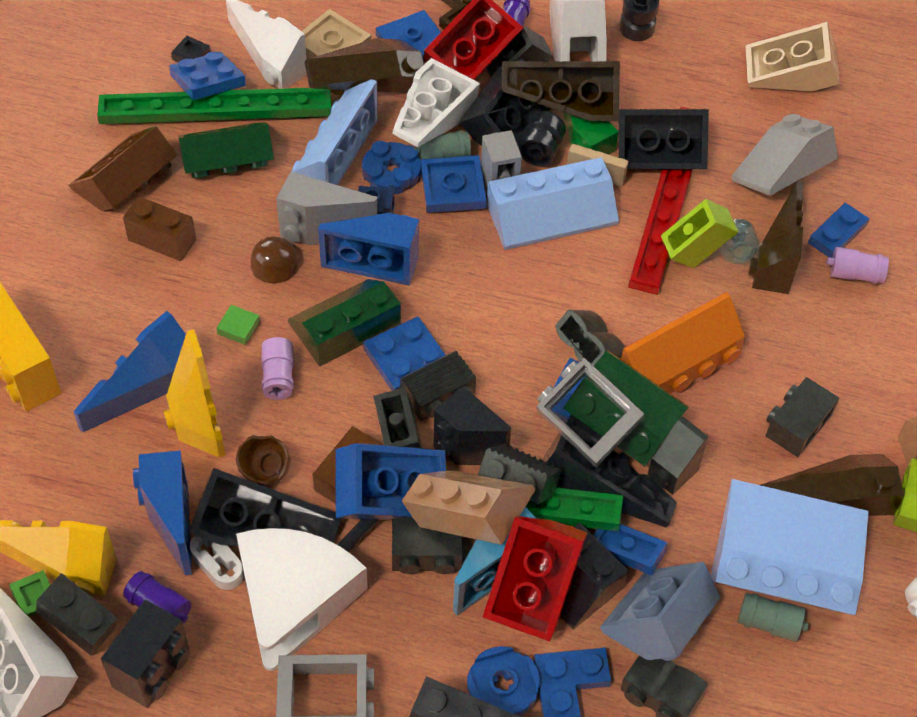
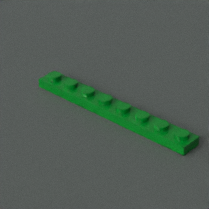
[97,88,331,124]

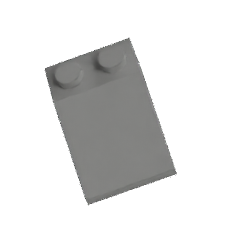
[731,114,838,196]
[276,171,378,245]

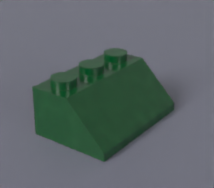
[178,122,274,178]
[288,279,401,367]
[563,350,689,467]

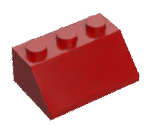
[424,0,524,80]
[482,516,588,642]

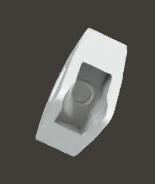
[549,0,607,61]
[236,528,368,671]

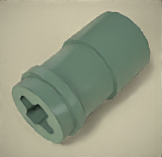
[414,130,471,161]
[737,593,809,642]

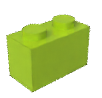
[661,199,738,268]

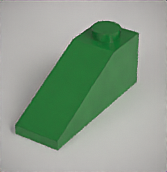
[563,112,619,155]

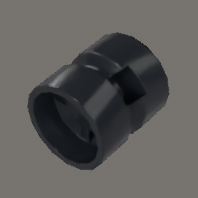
[619,0,659,41]
[518,111,566,167]

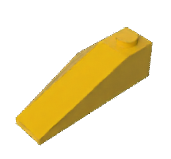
[163,329,226,458]
[0,520,117,597]

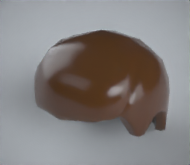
[251,236,298,284]
[235,435,291,486]

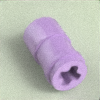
[826,247,889,284]
[261,337,294,400]

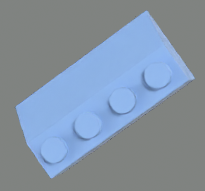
[292,79,377,185]
[487,157,619,250]

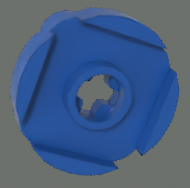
[362,141,421,195]
[467,646,540,717]

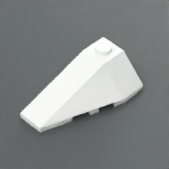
[392,58,480,147]

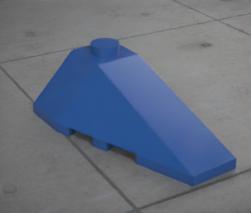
[73,311,186,432]

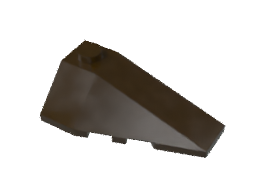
[304,38,424,93]
[502,61,620,121]
[748,181,803,294]
[760,454,904,516]

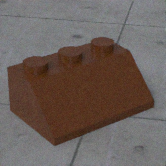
[68,126,177,211]

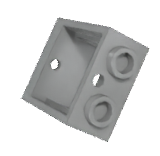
[537,358,644,468]
[276,654,374,717]

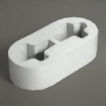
[190,536,244,590]

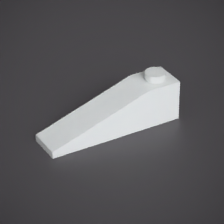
[226,0,307,89]
[0,588,78,717]

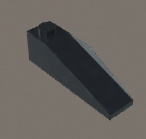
[188,468,342,546]

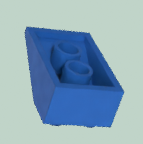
[318,213,419,286]
[336,443,446,520]
[133,450,192,576]

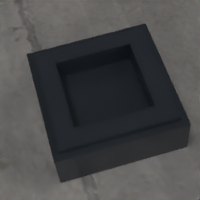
[171,36,211,63]

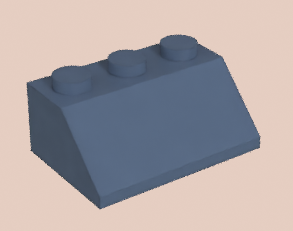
[600,562,720,661]

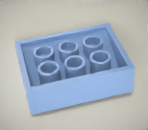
[710,479,868,615]

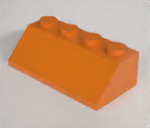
[621,292,745,394]

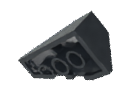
[543,414,677,527]

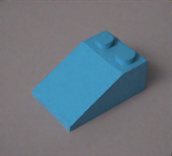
[453,507,535,616]

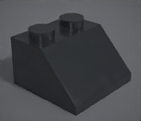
[433,386,511,465]
[560,522,628,630]

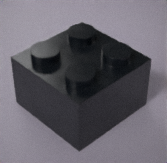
[101,599,190,708]

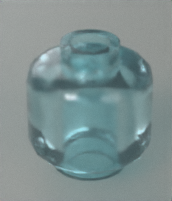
[719,218,760,264]

